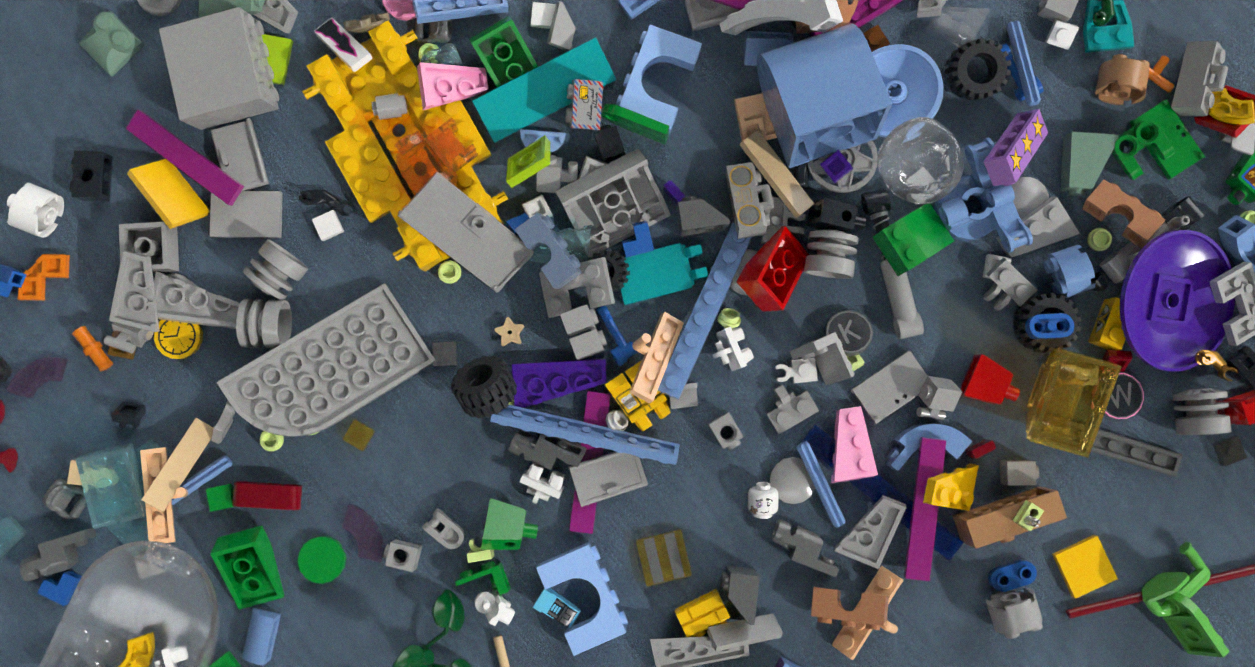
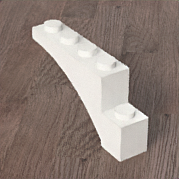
[720,0,843,35]

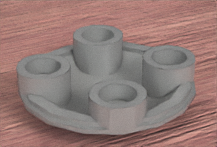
[1011,177,1049,219]
[770,457,815,504]

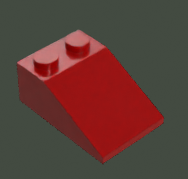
[736,226,809,312]

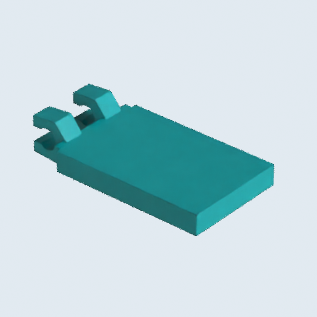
[621,243,709,305]

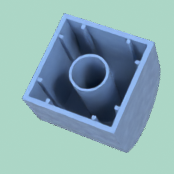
[757,23,892,168]

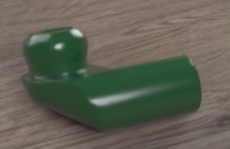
[1092,0,1115,26]

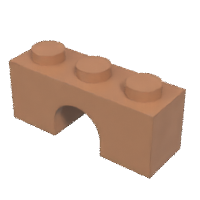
[1082,180,1166,249]
[811,587,889,630]

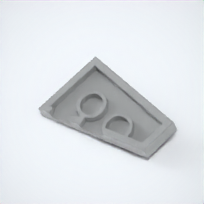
[996,196,1080,258]
[109,251,160,332]

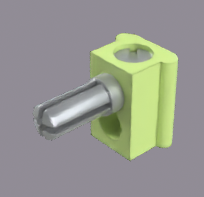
[1012,500,1044,531]

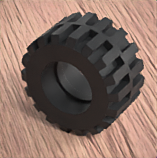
[945,38,1011,100]
[1013,293,1082,353]
[451,356,517,418]

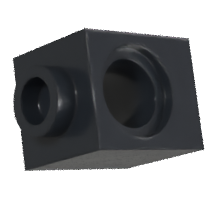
[594,125,625,163]

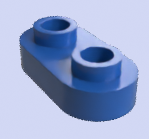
[1025,313,1074,340]
[988,560,1037,592]

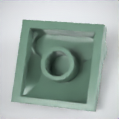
[79,10,145,77]

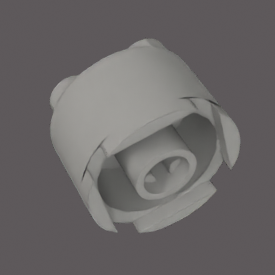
[986,587,1043,639]

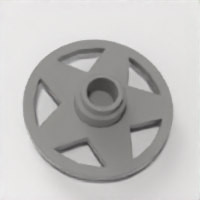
[807,140,878,193]

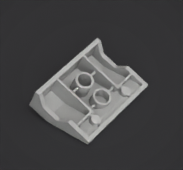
[555,149,671,257]

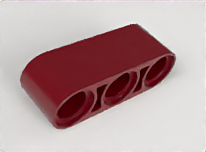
[232,481,302,510]

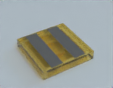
[636,529,692,587]

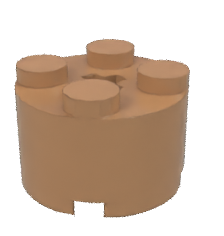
[1095,54,1150,105]

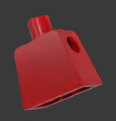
[960,354,1020,405]

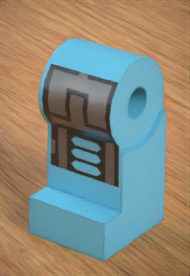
[533,588,581,628]

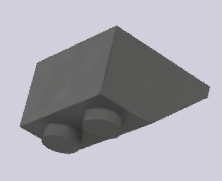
[676,196,730,237]
[721,565,760,625]

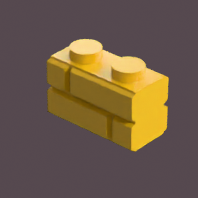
[675,589,730,637]

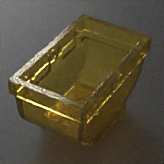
[1025,348,1121,458]

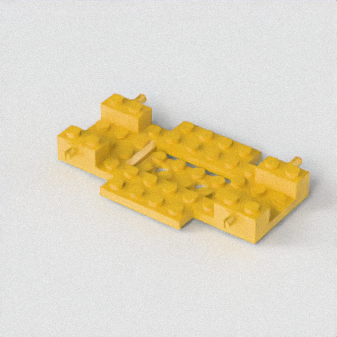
[302,20,508,271]

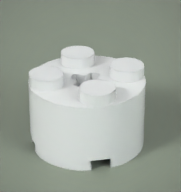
[7,183,64,238]

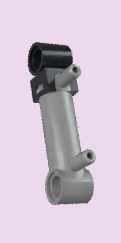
[1099,196,1205,284]

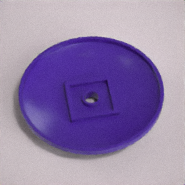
[1120,230,1235,372]

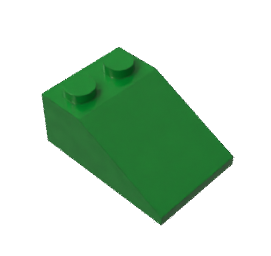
[469,16,538,88]
[873,202,954,276]
[210,525,284,609]

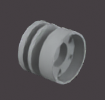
[804,230,859,279]
[243,239,308,300]
[236,299,292,349]
[1172,388,1232,435]

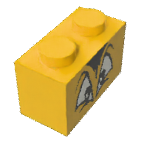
[1088,297,1126,350]

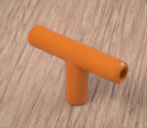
[1148,56,1174,92]

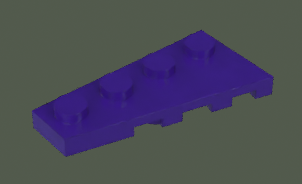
[512,359,607,408]

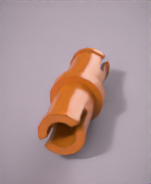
[72,326,114,372]

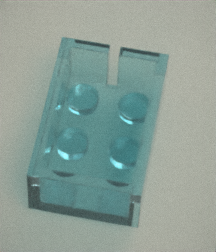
[75,443,146,529]

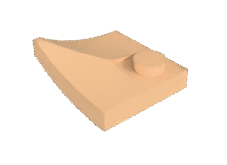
[734,93,777,141]

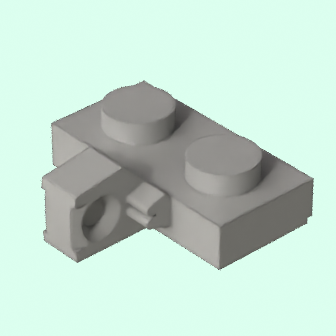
[766,385,819,434]

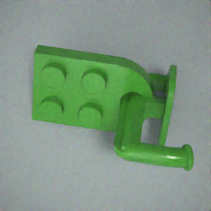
[1142,542,1230,658]

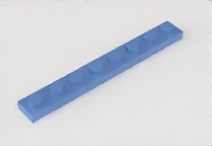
[657,223,752,400]
[490,405,680,465]

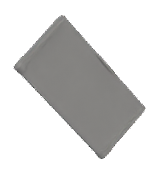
[397,172,535,293]

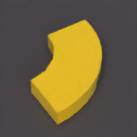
[1208,88,1255,124]
[118,632,155,667]

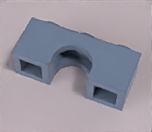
[515,213,582,289]

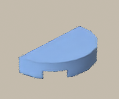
[520,129,566,154]

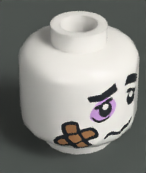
[748,482,779,519]

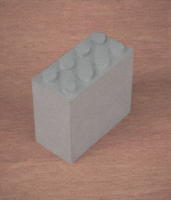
[159,7,279,130]

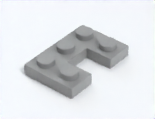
[539,257,615,318]
[1209,262,1255,346]

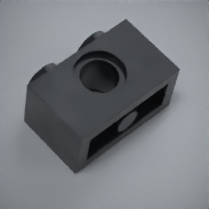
[70,151,113,202]

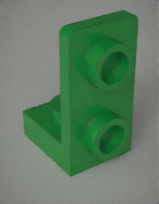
[455,560,511,595]

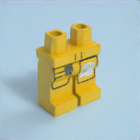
[605,360,671,432]

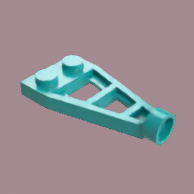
[1083,0,1134,53]

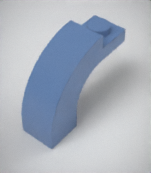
[1218,215,1255,272]
[885,423,972,471]

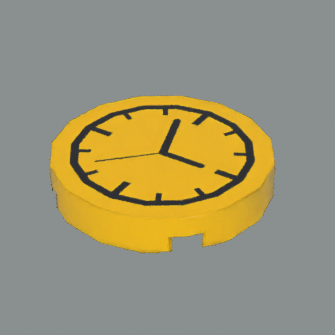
[154,320,203,359]

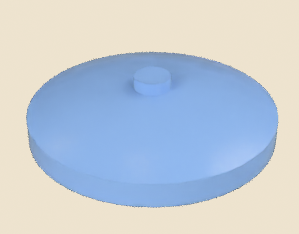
[872,44,943,138]

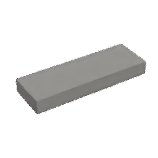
[707,613,783,652]

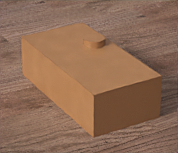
[952,486,1067,549]

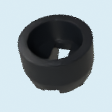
[1091,271,1109,292]

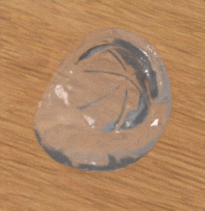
[877,117,964,204]

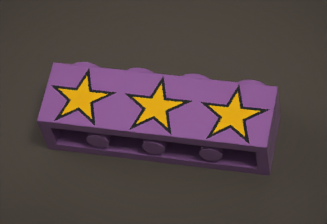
[984,109,1048,186]

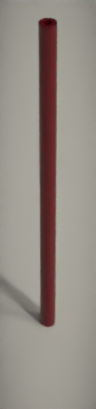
[1066,564,1255,619]

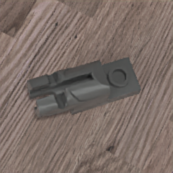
[508,429,587,470]
[771,519,839,577]
[20,528,97,582]

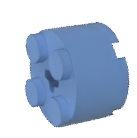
[1043,245,1095,298]

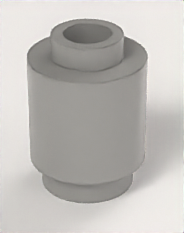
[372,93,408,120]

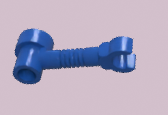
[1001,44,1044,102]
[596,306,638,367]

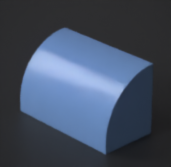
[744,31,793,66]
[242,608,281,666]

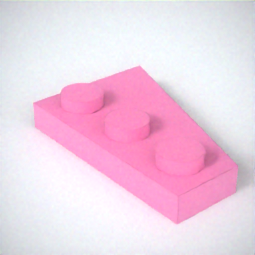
[417,62,489,110]
[831,406,878,483]

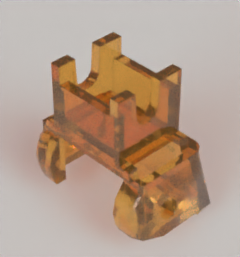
[394,118,478,194]

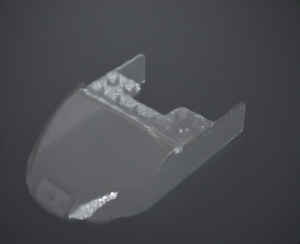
[39,540,219,667]

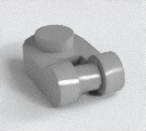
[422,508,465,549]

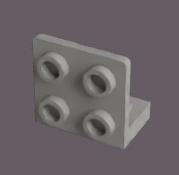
[789,332,854,385]

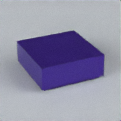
[820,149,854,183]
[663,180,685,205]

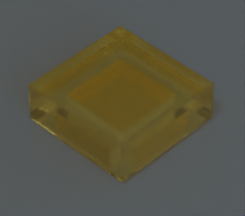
[342,419,376,451]

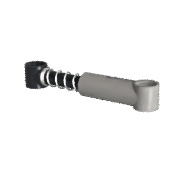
[861,188,924,339]

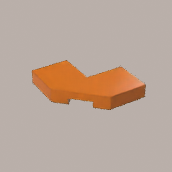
[18,254,70,301]

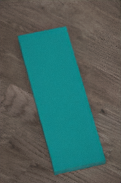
[473,37,617,143]

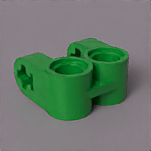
[1112,121,1176,181]

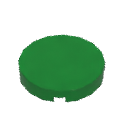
[298,536,347,584]

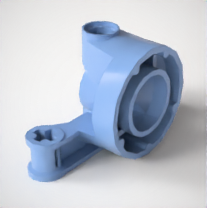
[934,137,1033,253]

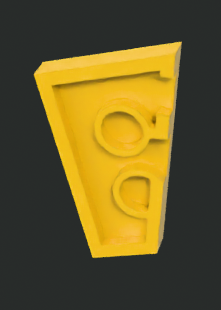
[923,463,979,511]

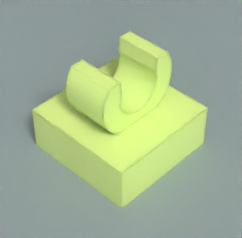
[467,537,494,563]

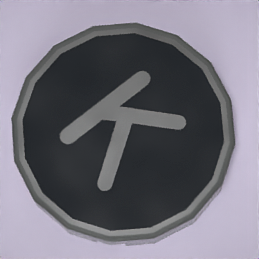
[825,310,873,357]

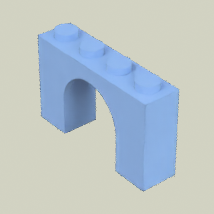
[616,25,702,134]
[536,542,629,656]

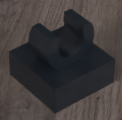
[111,402,146,430]

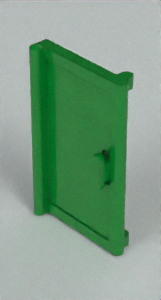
[1129,99,1205,180]

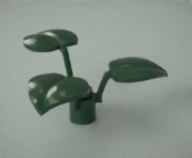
[392,589,472,667]

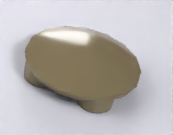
[343,12,390,33]

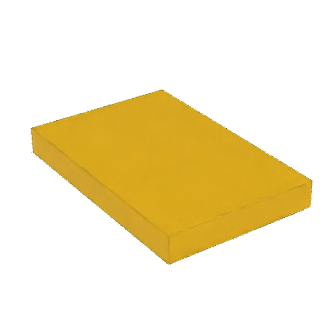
[127,159,210,229]

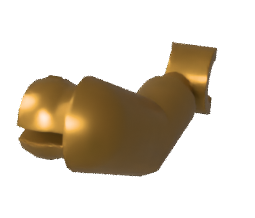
[1195,350,1239,381]

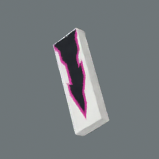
[314,18,373,72]

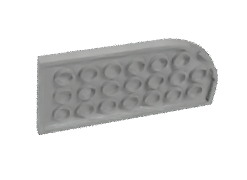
[216,283,436,437]

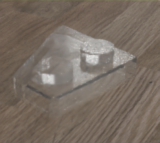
[926,6,990,47]

